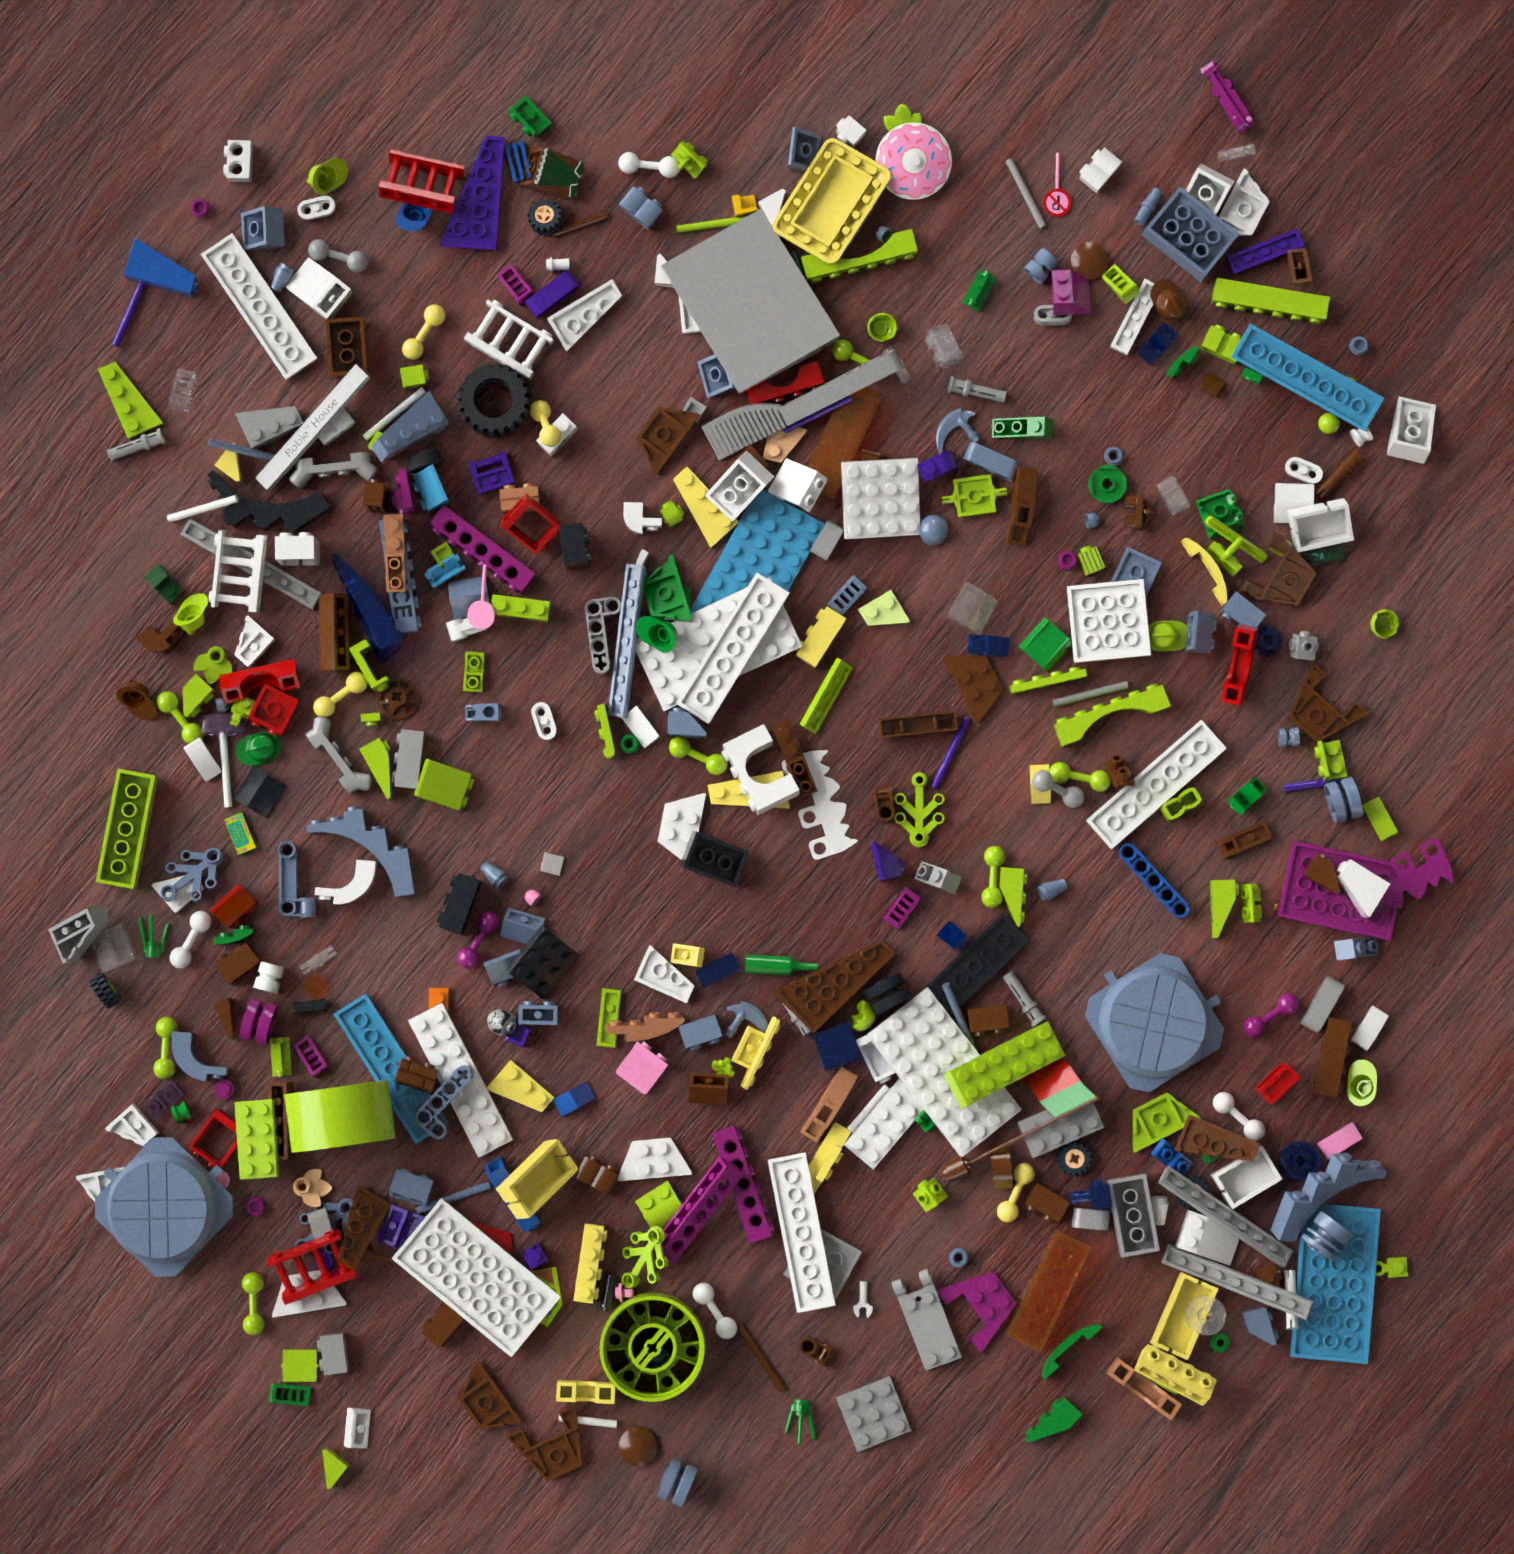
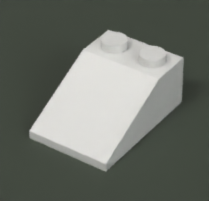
[1186,164,1235,215]
[1387,396,1436,464]
[705,451,774,522]
[1175,1210,1239,1265]

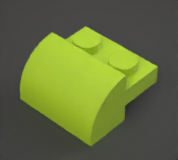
[635,1181,682,1229]

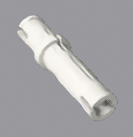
[1283,1270,1299,1330]

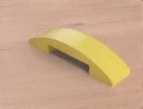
[1181,538,1227,606]

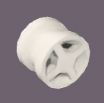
[1350,427,1373,447]

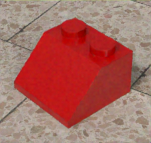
[210,884,258,928]

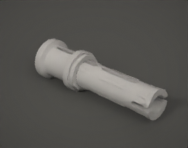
[947,376,1006,403]
[107,428,166,461]
[1002,971,1047,1027]

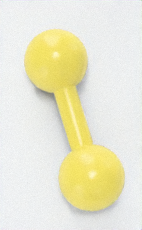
[402,304,446,360]
[530,400,561,447]
[313,672,368,718]
[997,1163,1035,1223]

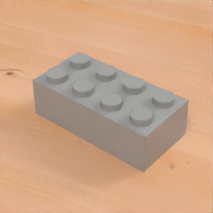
[1017,1103,1104,1158]
[1106,1173,1160,1257]

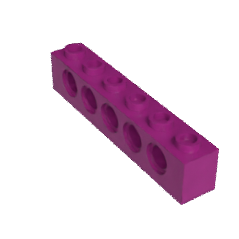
[430,505,537,594]
[712,1126,774,1243]
[653,1156,743,1265]

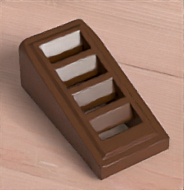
[215,998,235,1039]

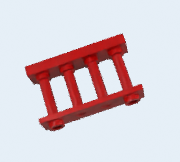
[379,149,464,214]
[267,1230,357,1305]

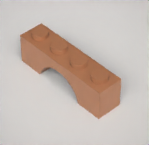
[1106,1357,1182,1420]

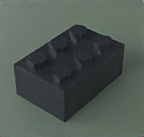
[559,522,592,570]
[680,830,750,887]
[437,872,482,936]

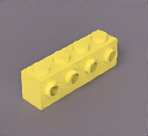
[573,1223,608,1304]
[1134,1344,1217,1406]

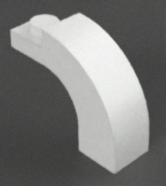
[315,860,377,905]

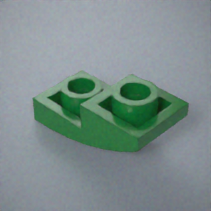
[1165,346,1200,379]
[214,925,255,945]

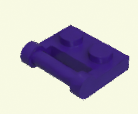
[468,451,515,495]

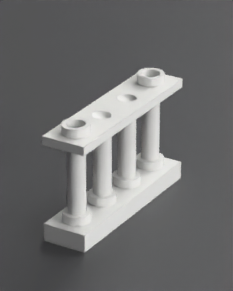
[464,300,554,380]
[209,530,268,612]

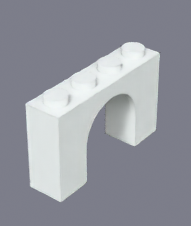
[721,724,799,815]

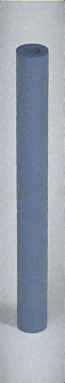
[208,439,276,461]
[942,983,978,1052]
[416,1181,491,1214]

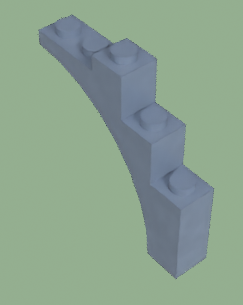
[306,806,416,897]
[1271,1153,1387,1241]

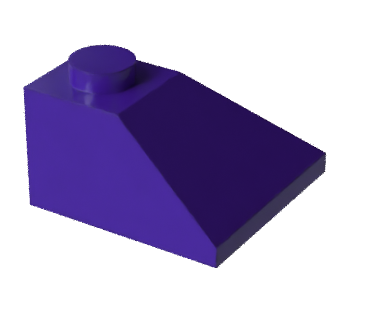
[870,842,905,882]

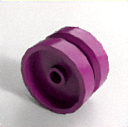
[239,998,278,1046]

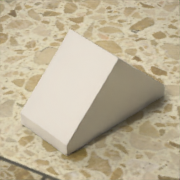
[758,189,786,227]
[655,254,674,288]

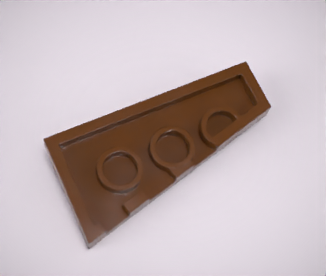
[1175,1115,1261,1162]
[337,1185,391,1270]

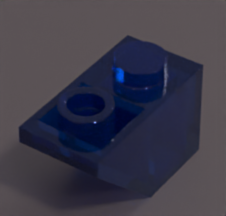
[936,921,967,951]

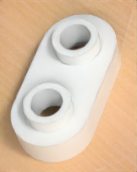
[297,196,336,221]
[1285,457,1323,484]
[531,702,557,740]

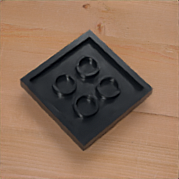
[505,925,580,1000]

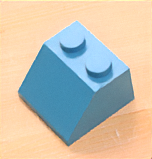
[412,464,450,513]

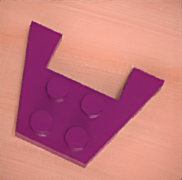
[937,1272,1016,1352]

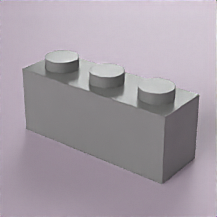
[392,729,426,789]

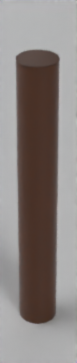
[554,211,608,237]

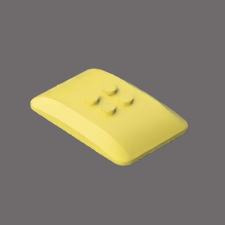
[773,138,891,264]

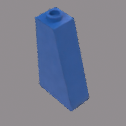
[124,239,199,298]
[484,1156,541,1233]

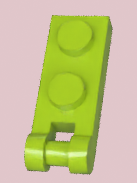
[594,704,615,759]

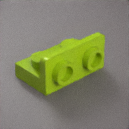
[1314,740,1347,782]

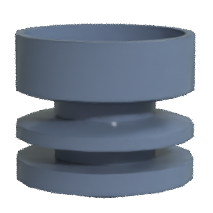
[1301,1211,1353,1262]

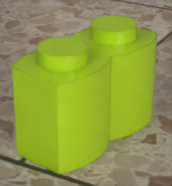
[1160,788,1202,821]

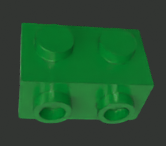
[508,96,552,139]

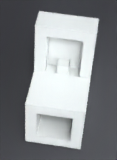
[623,502,662,535]

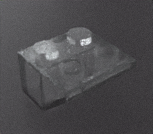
[924,323,964,370]
[946,581,998,635]
[91,924,139,974]

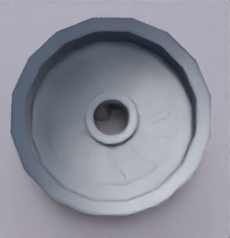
[1324,777,1363,824]
[656,1458,698,1508]

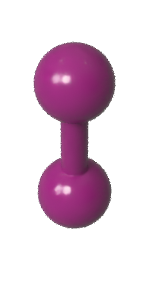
[457,911,499,969]
[1243,993,1299,1038]

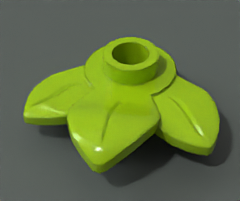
[884,104,922,132]
[193,646,232,684]

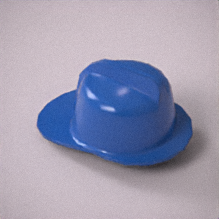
[395,203,432,231]

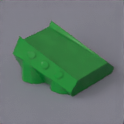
[1196,489,1245,540]
[1019,617,1072,672]

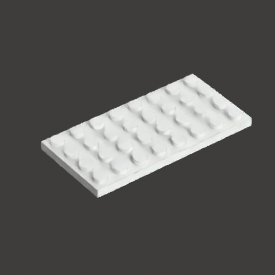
[636,577,802,711]
[867,987,1022,1157]
[392,1198,561,1357]

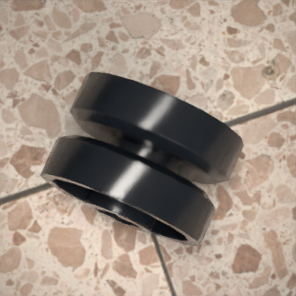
[864,972,913,1015]

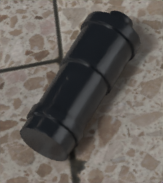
[293,998,330,1014]
[600,1274,617,1311]

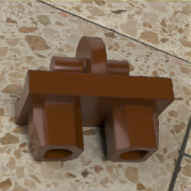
[1124,493,1156,530]
[1104,754,1135,790]

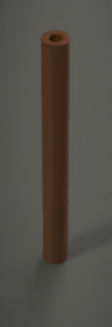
[737,1323,786,1392]

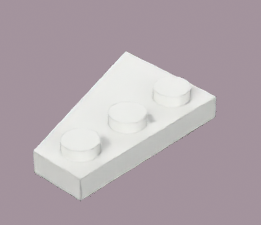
[634,945,694,1003]

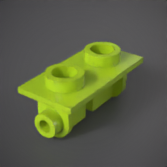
[1240,884,1262,923]
[270,1037,292,1077]

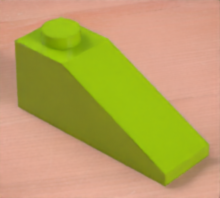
[359,738,392,800]
[1210,880,1239,938]

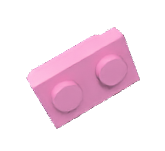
[616,1041,668,1094]

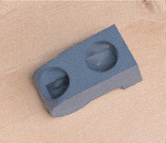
[465,703,502,722]

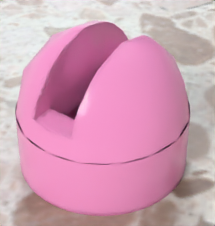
[525,890,542,907]

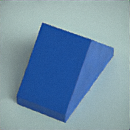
[553,1081,595,1116]

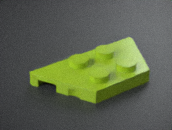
[1132,1092,1201,1153]

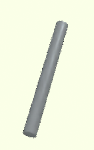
[1005,158,1046,229]
[1052,681,1128,707]

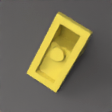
[1029,764,1051,804]
[670,944,705,967]

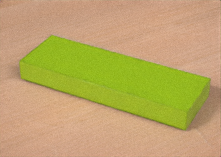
[597,988,622,1048]

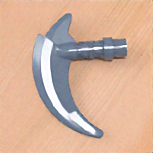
[936,408,980,453]
[725,1001,768,1038]

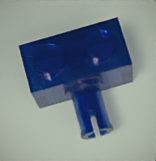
[1070,1179,1112,1210]

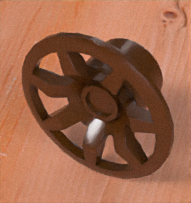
[377,678,419,719]

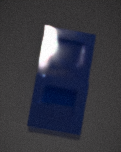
[1137,322,1178,365]
[967,634,1009,657]
[695,952,740,988]

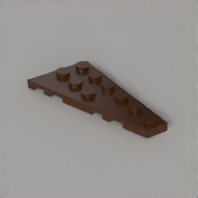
[773,940,896,1034]

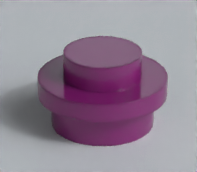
[191,199,210,218]
[1058,551,1077,570]
[215,1080,234,1099]
[246,1197,266,1217]

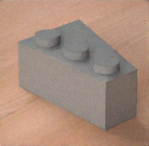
[235,406,304,450]
[48,904,110,964]

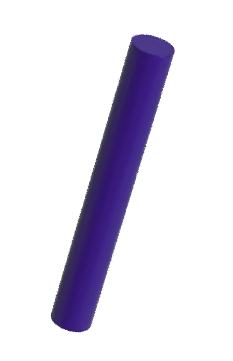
[1283,779,1341,792]

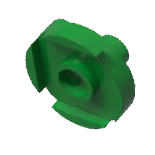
[1088,465,1127,504]

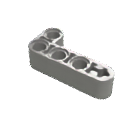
[585,597,621,675]

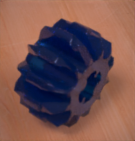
[1255,624,1284,657]

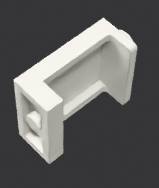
[768,458,827,512]
[856,1035,895,1084]

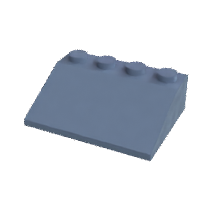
[1141,187,1239,283]

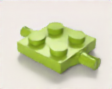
[942,474,1007,518]

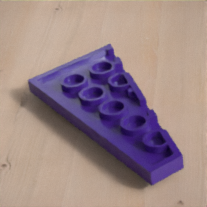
[439,136,505,251]

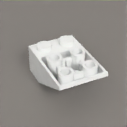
[285,257,353,319]

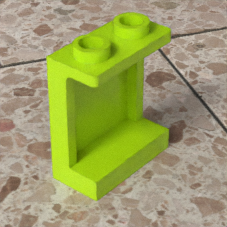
[349,639,391,692]

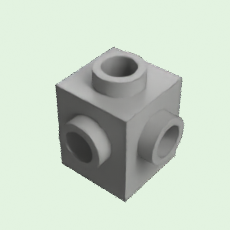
[1289,631,1319,660]

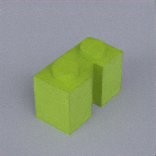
[1200,325,1242,365]

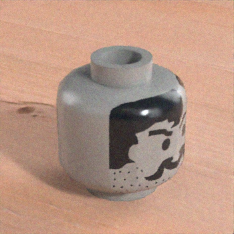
[487,1008,516,1037]

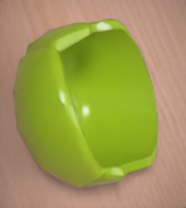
[867,313,898,342]
[1370,609,1399,639]
[852,1000,876,1031]

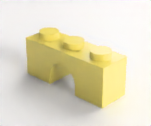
[556,1380,616,1404]

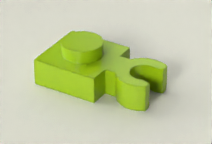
[1375,1257,1408,1278]

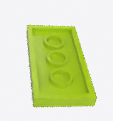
[235,1099,279,1180]

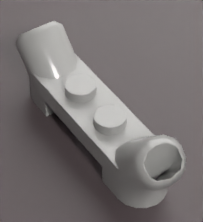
[289,452,379,489]
[305,717,372,795]

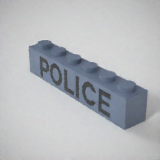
[379,520,422,635]

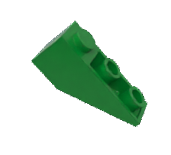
[992,417,1054,439]
[1025,1397,1083,1443]

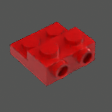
[248,684,300,737]

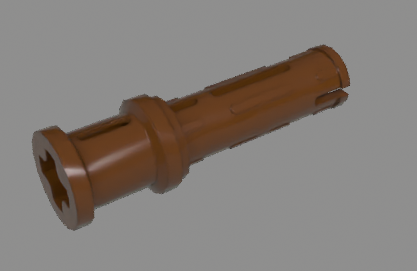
[1314,449,1365,500]

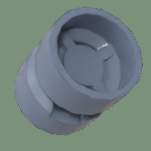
[1024,248,1060,285]

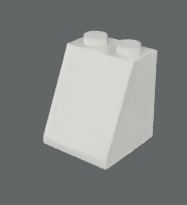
[1336,859,1390,918]

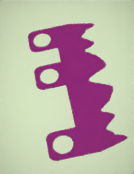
[1348,838,1454,924]

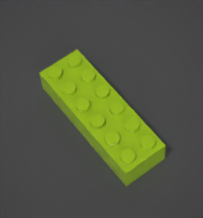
[96,768,159,890]
[943,1021,1065,1109]

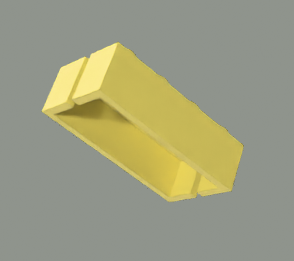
[496,1139,579,1219]
[1150,1272,1218,1360]

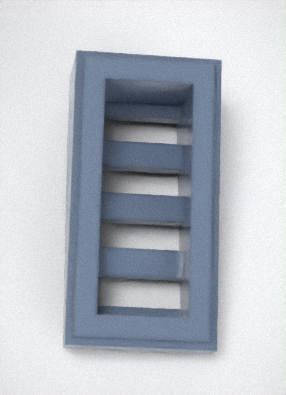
[827,575,867,616]

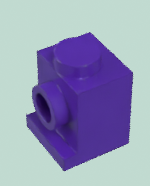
[522,1242,549,1270]

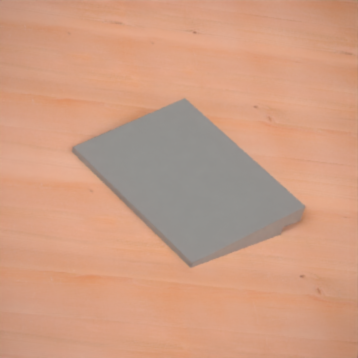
[661,209,840,394]

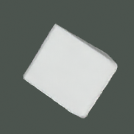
[540,852,564,876]

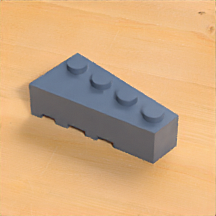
[371,391,449,463]

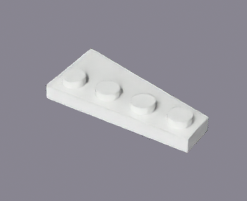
[547,280,622,352]

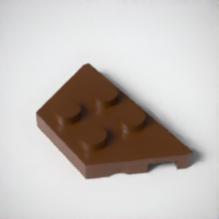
[637,407,700,475]
[943,655,1003,723]
[458,1361,522,1430]

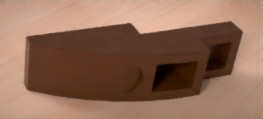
[1005,466,1037,545]
[772,719,818,798]

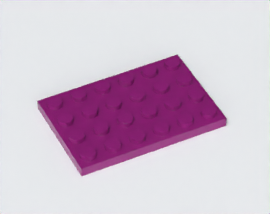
[1277,841,1406,941]

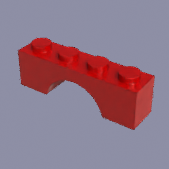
[746,361,824,405]
[1221,624,1259,706]
[219,659,300,704]

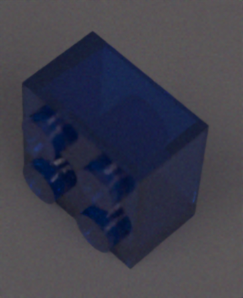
[813,1022,862,1071]

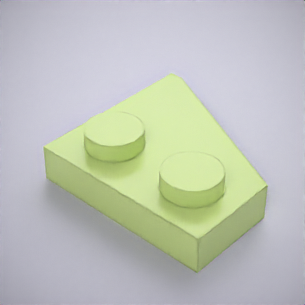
[858,590,910,626]

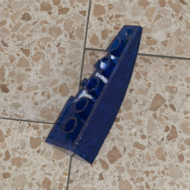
[332,553,404,665]

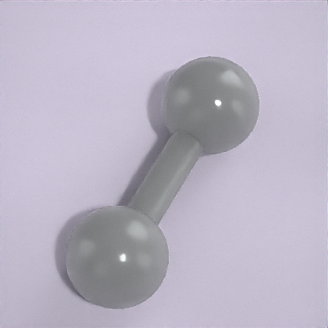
[308,239,368,272]
[1032,770,1084,808]

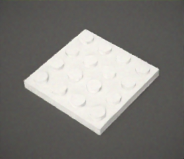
[841,458,920,539]
[1067,579,1151,663]

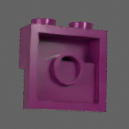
[392,469,416,517]

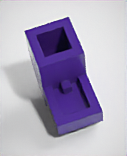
[917,450,959,483]

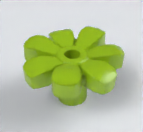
[711,1057,734,1078]

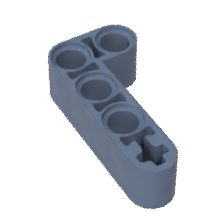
[415,1065,474,1139]

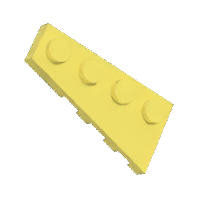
[673,467,739,548]
[708,771,790,809]

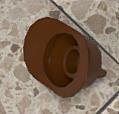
[1150,279,1187,323]
[116,680,157,720]

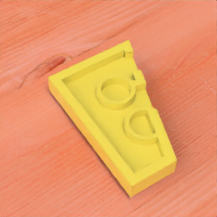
[487,1060,555,1112]

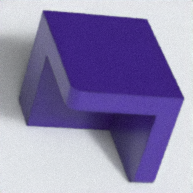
[505,1023,531,1047]

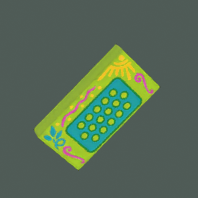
[224,812,257,855]

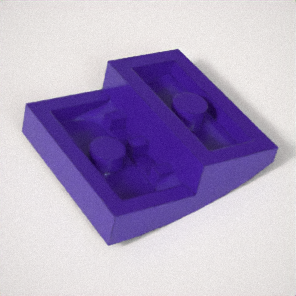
[377,1204,425,1249]

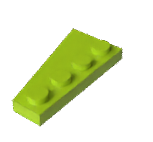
[98,362,164,439]

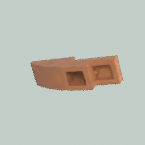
[383,513,406,592]
[605,1012,684,1042]
[800,1066,858,1143]

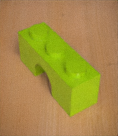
[491,594,551,623]

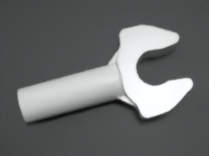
[853,1281,873,1318]

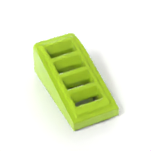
[1100,264,1140,304]

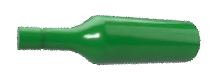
[745,955,818,975]

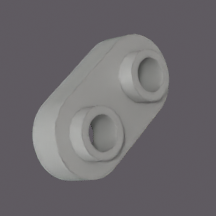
[1034,305,1072,326]

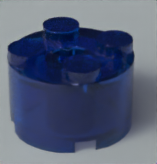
[1279,1141,1321,1180]

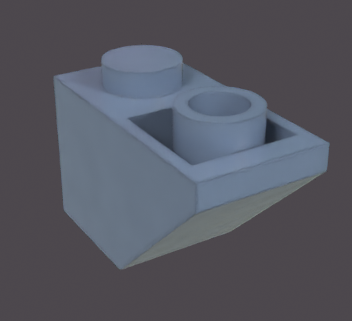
[1334,937,1378,960]
[1241,1306,1278,1346]

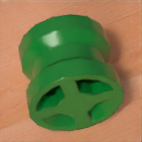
[171,1101,193,1124]

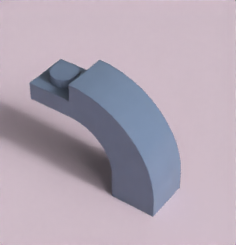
[172,1031,229,1081]

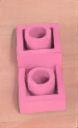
[1317,1122,1362,1160]

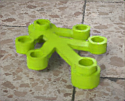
[894,772,944,847]
[622,1226,669,1288]

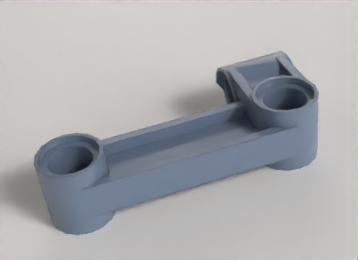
[278,841,316,918]

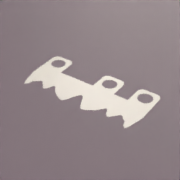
[782,750,858,860]

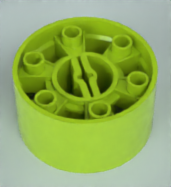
[284,1080,396,1153]
[600,1292,705,1402]

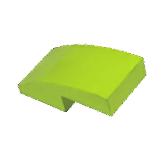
[463,651,485,692]
[1362,797,1398,842]

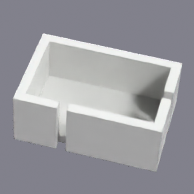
[1287,498,1354,552]
[275,532,320,566]
[1211,1146,1282,1209]

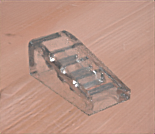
[168,368,197,412]

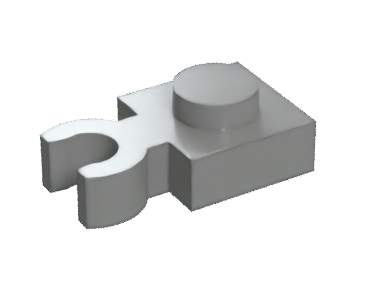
[682,397,707,431]

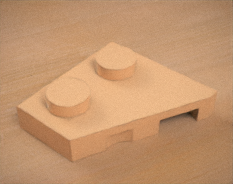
[763,428,807,463]

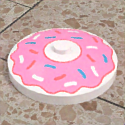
[875,123,952,200]

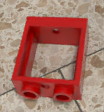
[501,493,561,555]
[1254,1063,1300,1105]
[189,1109,238,1169]

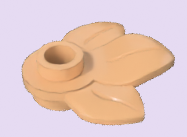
[293,1169,332,1207]

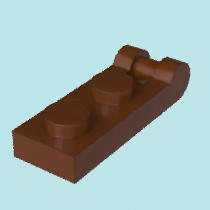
[1215,821,1272,859]

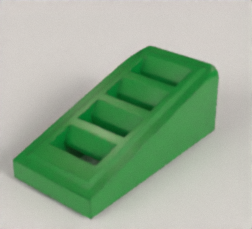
[269,1382,311,1406]

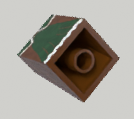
[519,147,584,200]

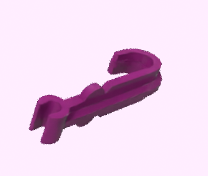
[1200,60,1254,134]

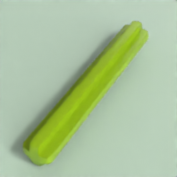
[1205,515,1267,563]

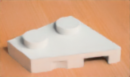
[234,615,275,668]
[151,875,205,913]
[105,1104,159,1146]

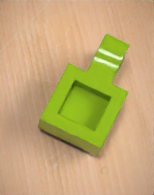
[230,697,256,727]

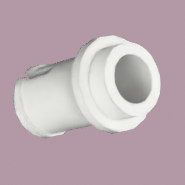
[546,257,569,272]

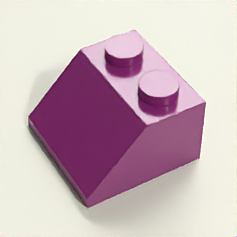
[1051,270,1091,315]

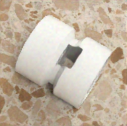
[253,961,285,994]

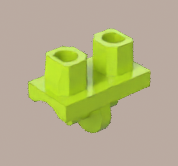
[671,141,708,178]

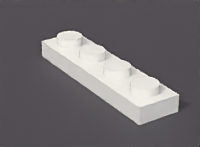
[1110,279,1155,356]

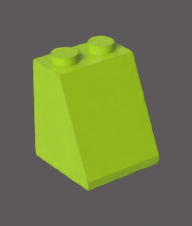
[414,759,475,811]

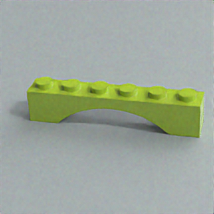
[801,229,918,284]
[1054,683,1171,747]

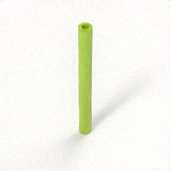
[676,215,749,233]

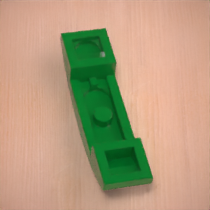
[1041,1323,1102,1379]

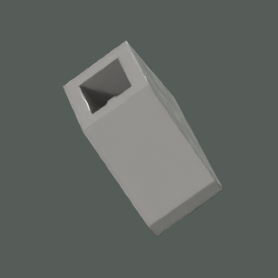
[914,861,962,895]

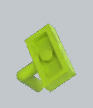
[1205,537,1244,577]

